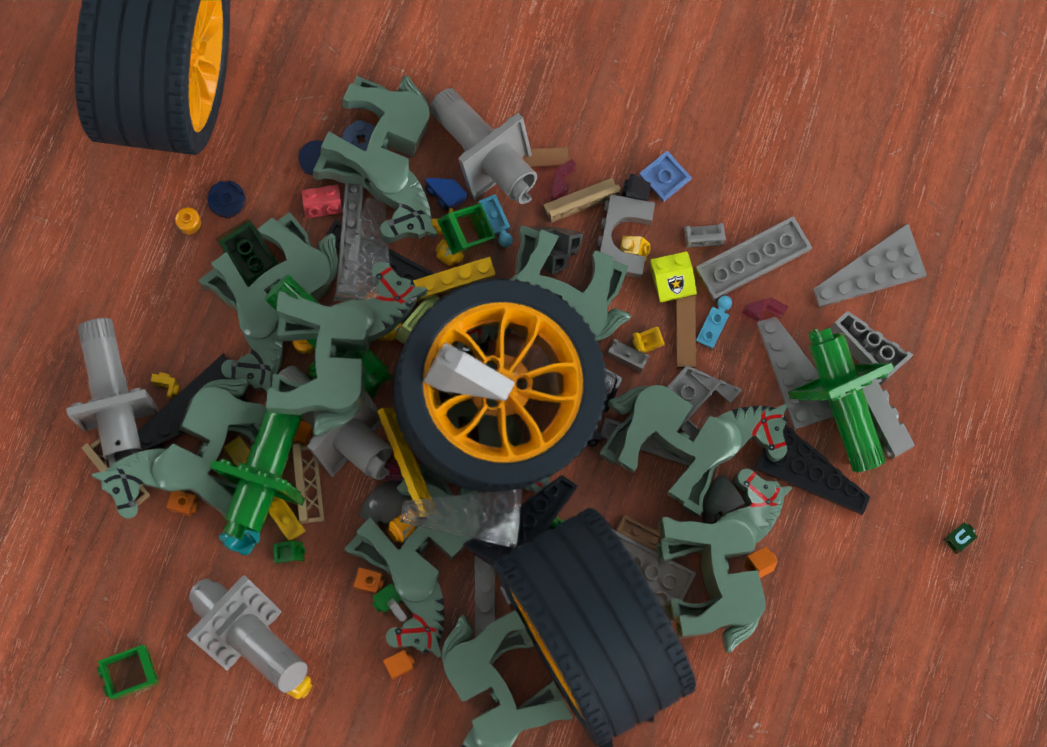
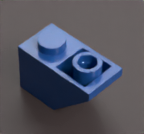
[425,178,467,212]

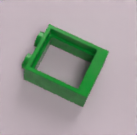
[437,203,496,255]
[97,644,159,700]

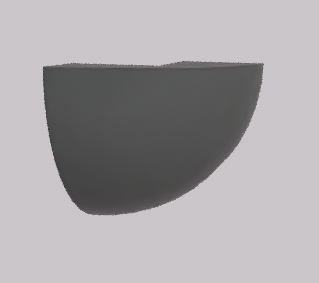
[531,227,583,274]
[702,475,745,524]
[359,479,414,526]

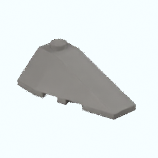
[423,343,515,401]

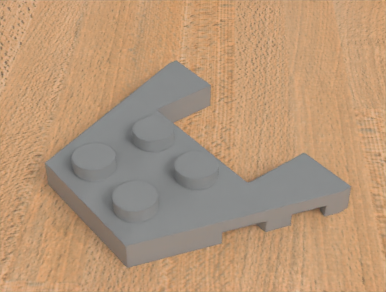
[667,366,742,442]

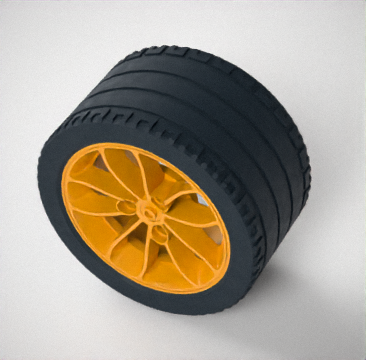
[75,0,230,155]
[393,278,607,493]
[494,508,696,746]

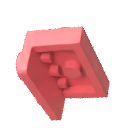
[301,185,343,219]

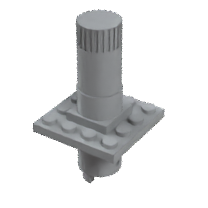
[429,88,537,204]
[66,318,159,466]
[271,366,392,480]
[187,575,308,692]

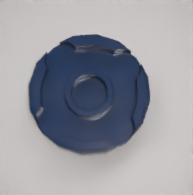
[298,140,323,176]
[208,181,246,218]

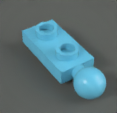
[478,194,513,248]
[696,296,732,350]

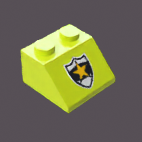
[650,251,697,303]

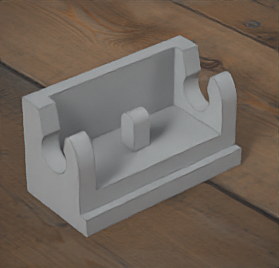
[684,223,726,248]
[607,339,649,374]

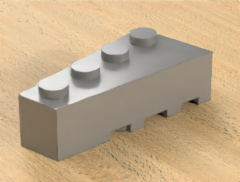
[830,311,913,385]
[863,379,915,460]

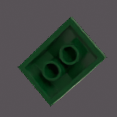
[216,219,278,287]

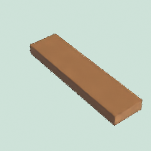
[676,295,696,368]

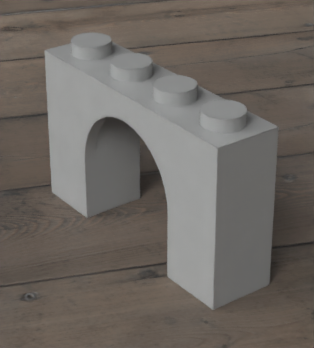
[597,195,655,279]

